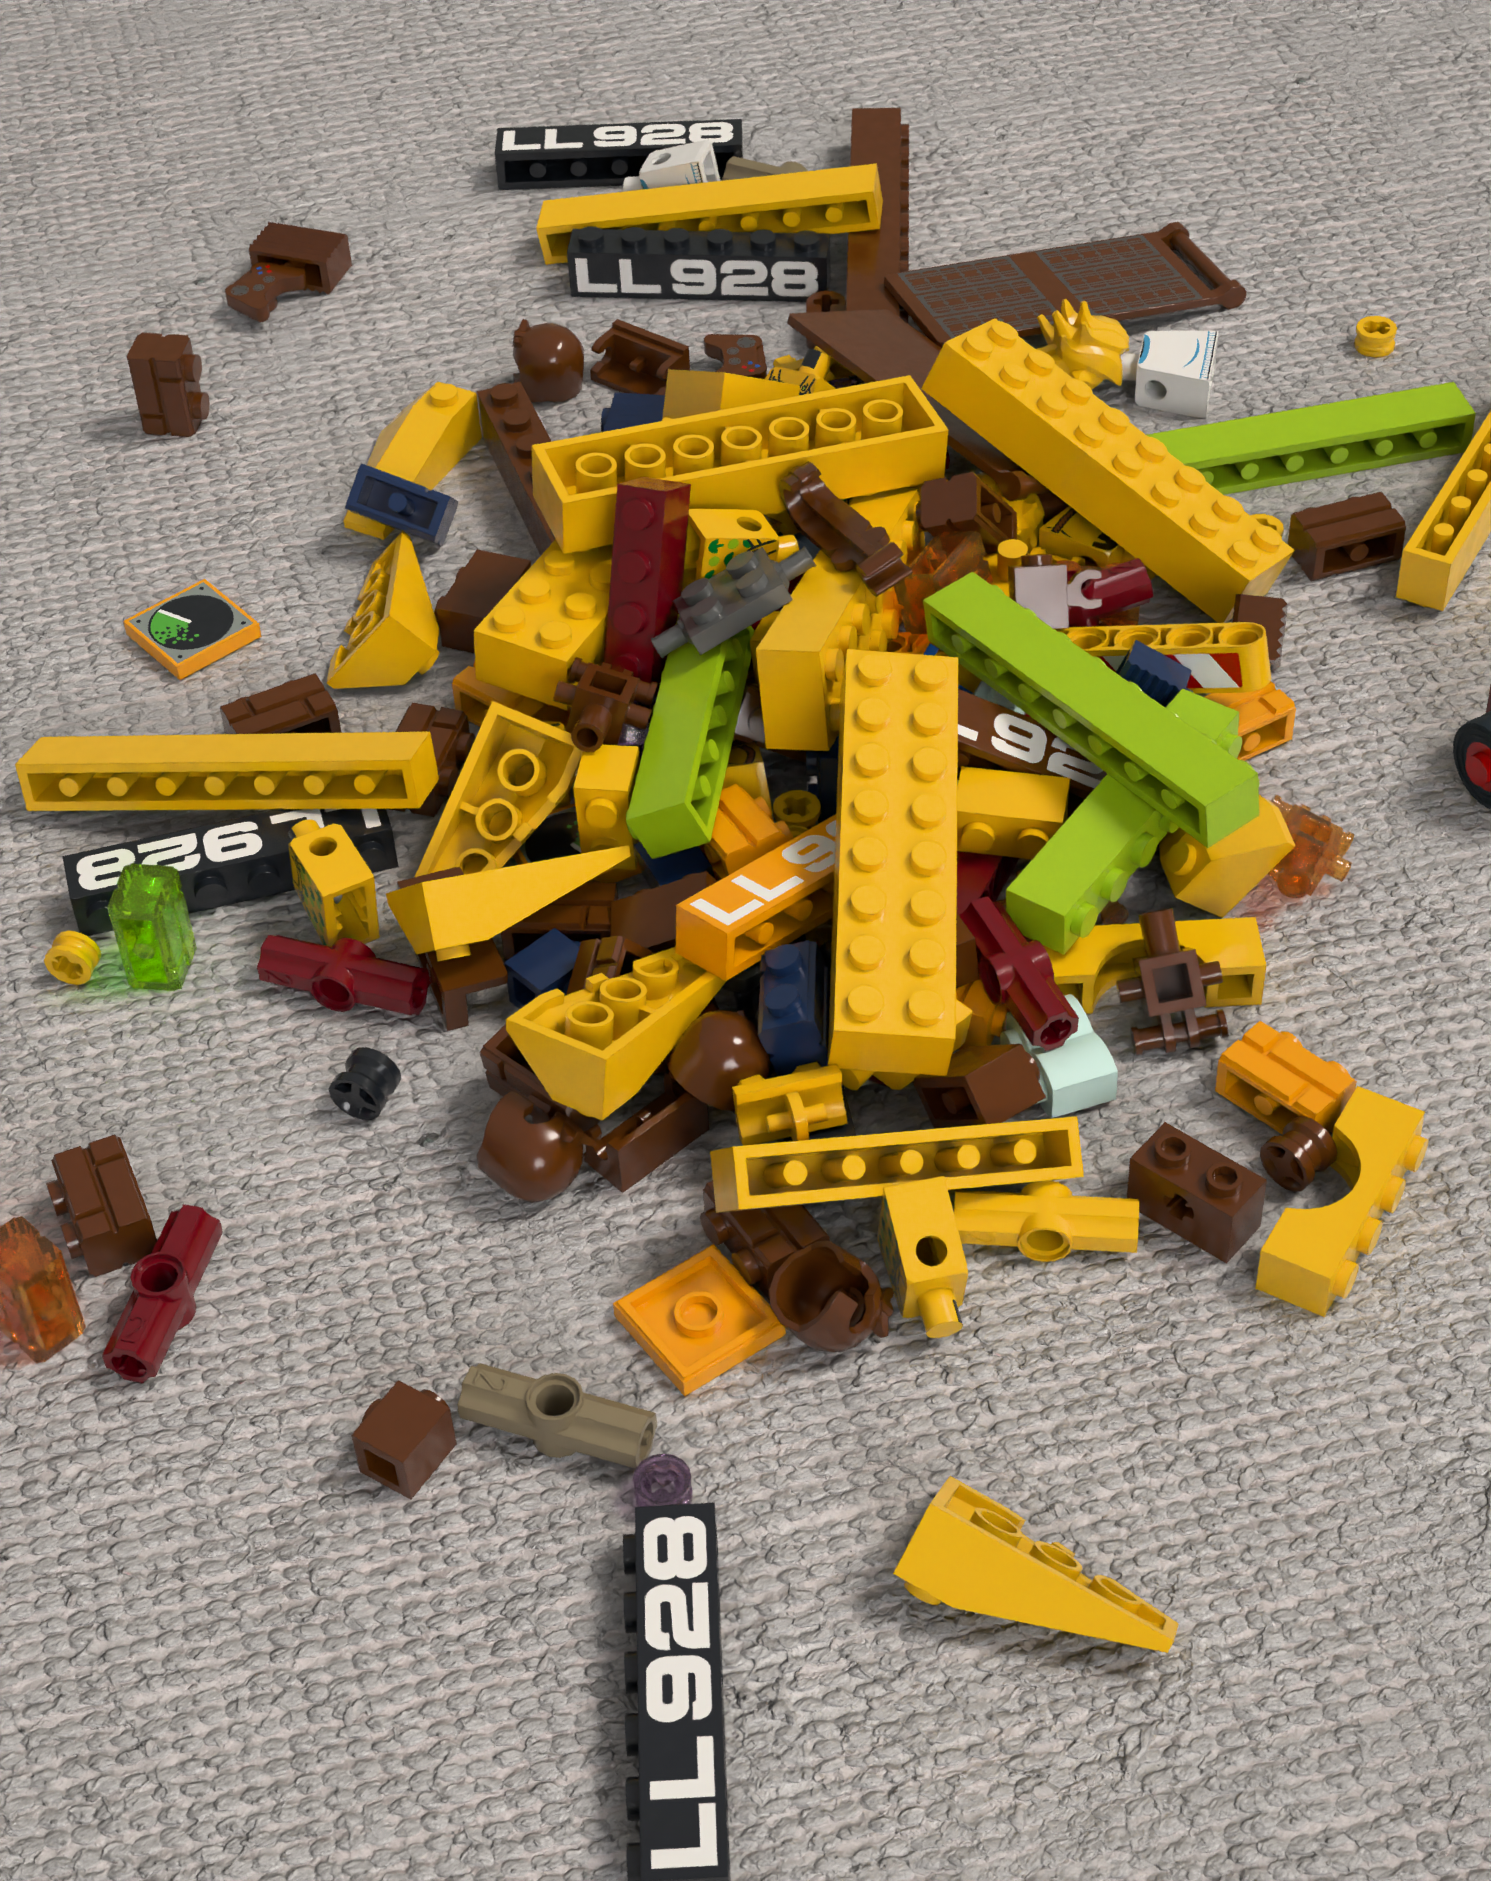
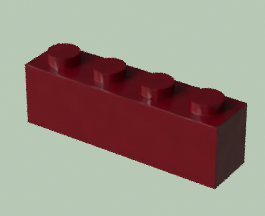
[604,477,691,696]

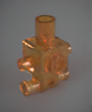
[1268,794,1354,898]

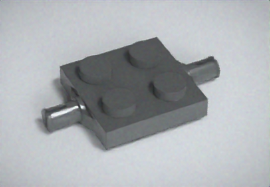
[651,546,816,658]

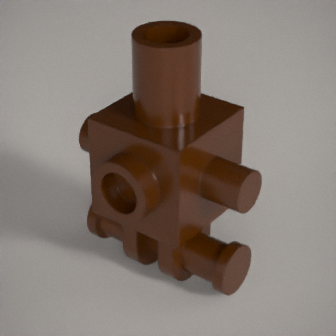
[553,657,658,752]
[1116,908,1229,1056]

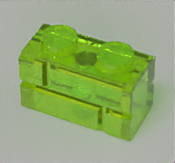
[107,863,197,991]

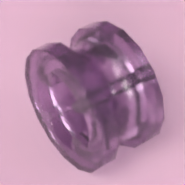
[633,1454,693,1507]

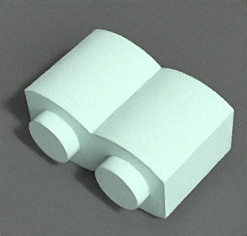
[1000,994,1118,1118]

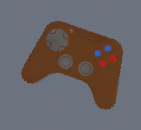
[225,262,307,322]
[704,334,767,379]

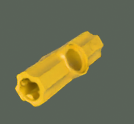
[954,1180,1139,1262]

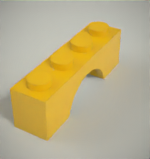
[1030,917,1266,1014]
[1255,1086,1429,1317]

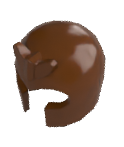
[512,319,584,402]
[667,1010,772,1114]
[477,1091,596,1203]
[769,1240,894,1352]

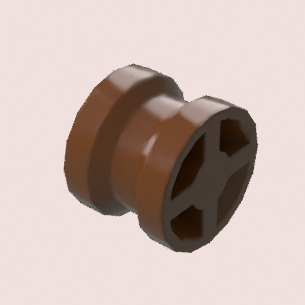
[1260,1116,1338,1192]

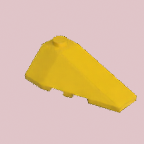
[343,381,482,540]
[326,530,439,689]
[415,701,583,877]
[1159,795,1295,918]
[386,845,631,961]
[506,947,726,1121]
[893,1476,1179,1653]

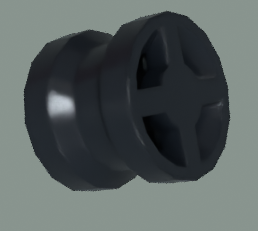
[329,1047,402,1120]

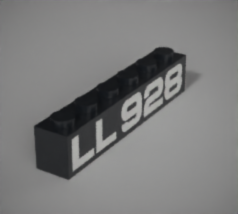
[495,119,743,190]
[567,226,831,302]
[62,809,399,936]
[623,1503,731,1881]

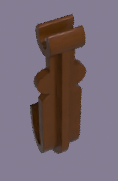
[779,461,913,597]

